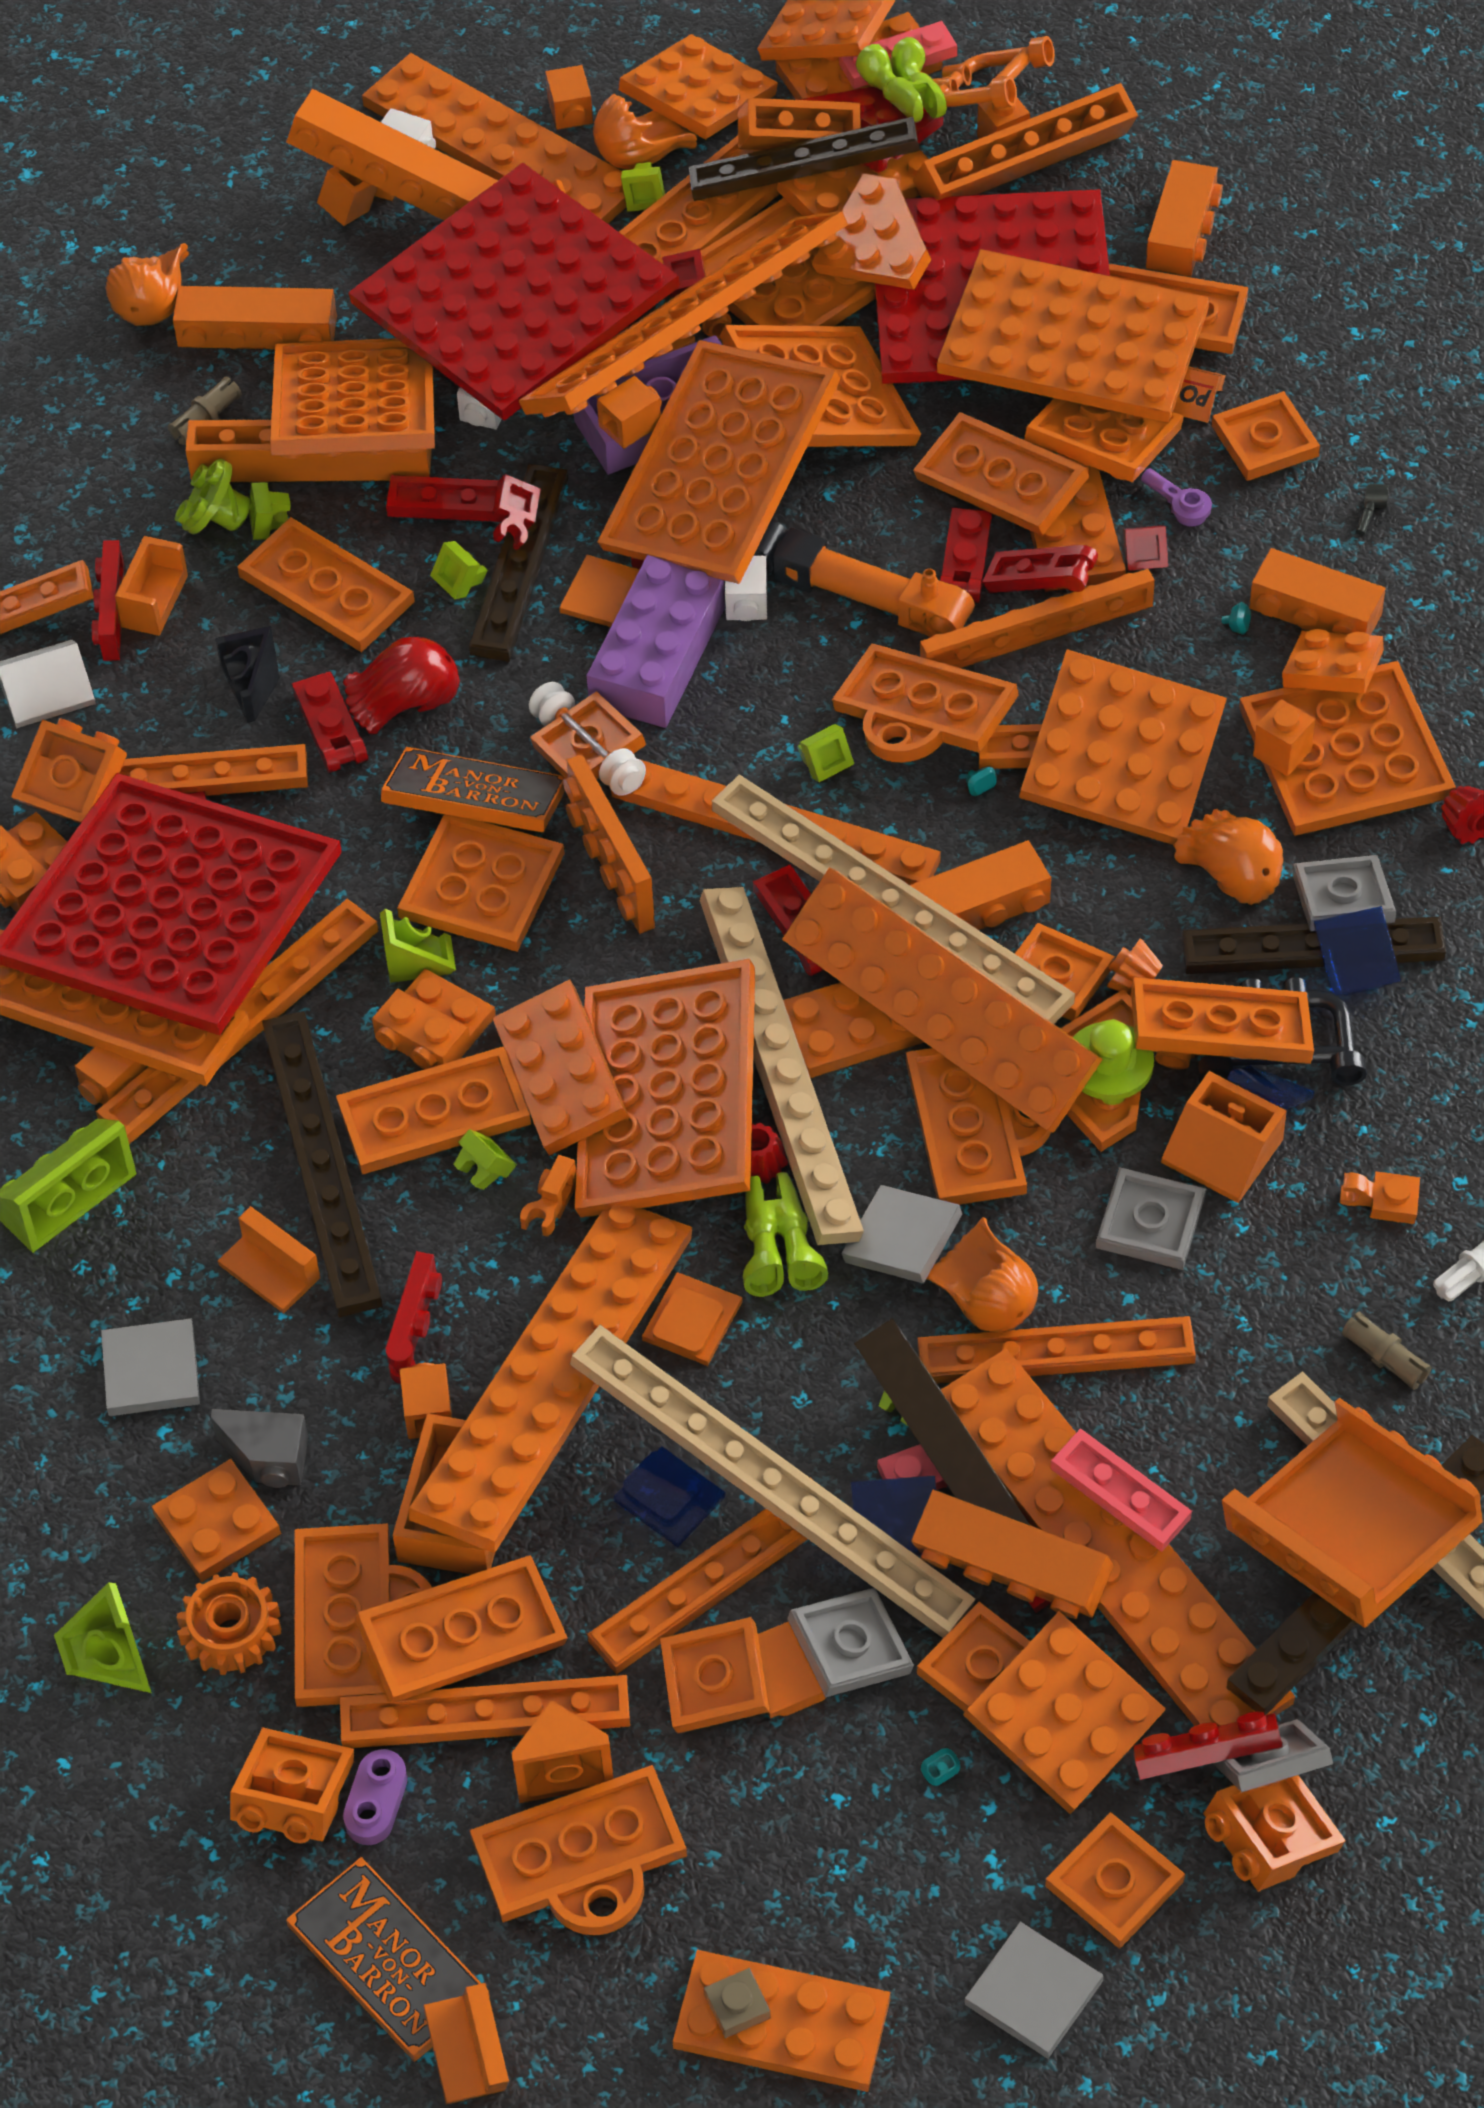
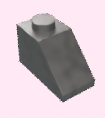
[211,1409,308,1488]

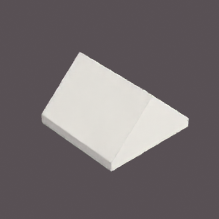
[0,640,96,728]

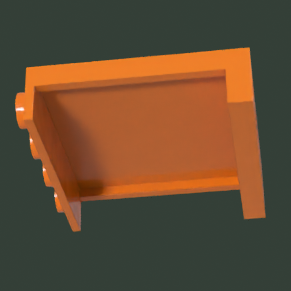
[1221,1398,1483,1628]

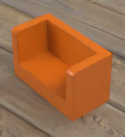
[115,536,188,636]

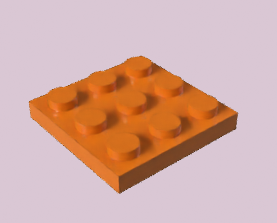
[757,0,896,61]
[619,34,778,140]
[1024,398,1184,482]
[397,814,565,952]
[963,1611,1166,1815]

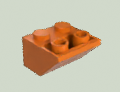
[1161,1071,1287,1203]

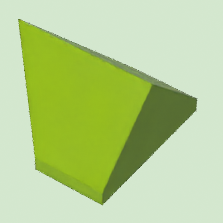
[380,909,456,983]
[54,1582,152,1693]

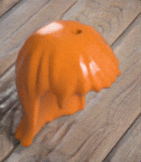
[593,94,697,170]
[105,243,189,326]
[1173,809,1283,905]
[926,1217,1038,1332]

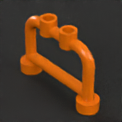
[933,36,1055,109]

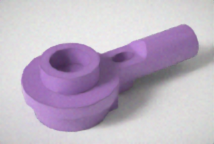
[1141,468,1212,526]

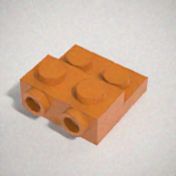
[11,718,127,824]
[0,812,67,912]
[372,969,496,1069]
[230,1727,354,1843]
[1203,1775,1346,1891]

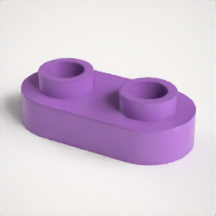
[343,1749,408,1845]

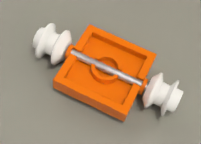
[529,682,646,796]

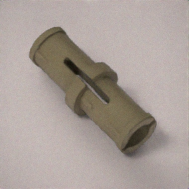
[168,376,242,445]
[1342,1311,1432,1390]

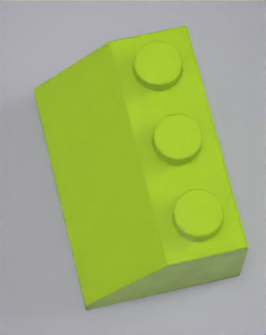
[0,1118,137,1253]

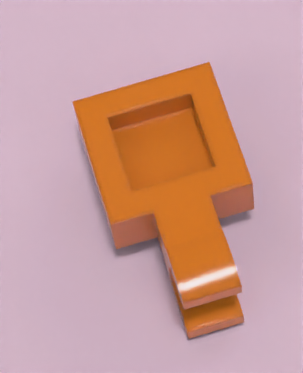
[520,1154,576,1237]
[1339,1171,1420,1224]

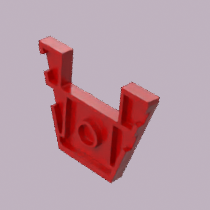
[798,87,944,173]

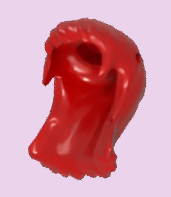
[343,637,460,734]

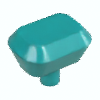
[1222,602,1251,635]
[966,767,997,796]
[921,1748,961,1786]

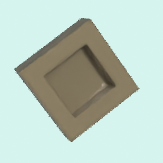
[704,1968,771,2038]

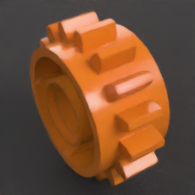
[176,1572,282,1675]

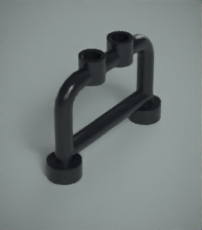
[1197,978,1367,1086]

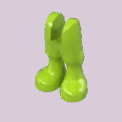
[856,37,947,122]
[743,1172,828,1297]

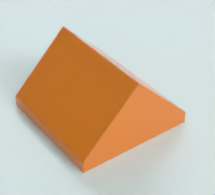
[511,1700,614,1803]

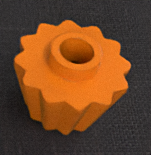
[1106,938,1163,995]

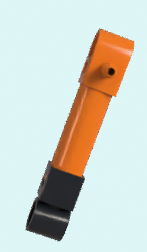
[754,519,975,637]

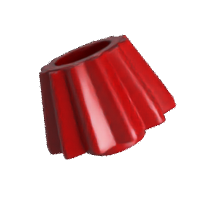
[1441,786,1484,844]
[751,1123,788,1184]

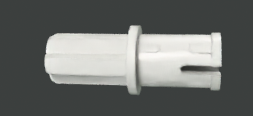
[1433,1241,1484,1302]

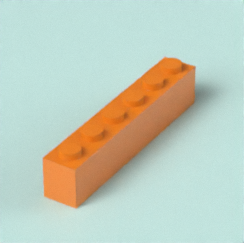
[913,83,1138,201]
[286,89,498,221]
[185,420,432,482]

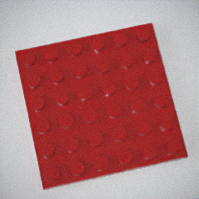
[348,162,680,421]
[875,189,1110,384]
[0,773,342,1035]

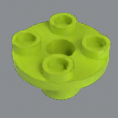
[175,459,250,534]
[1073,1019,1154,1105]

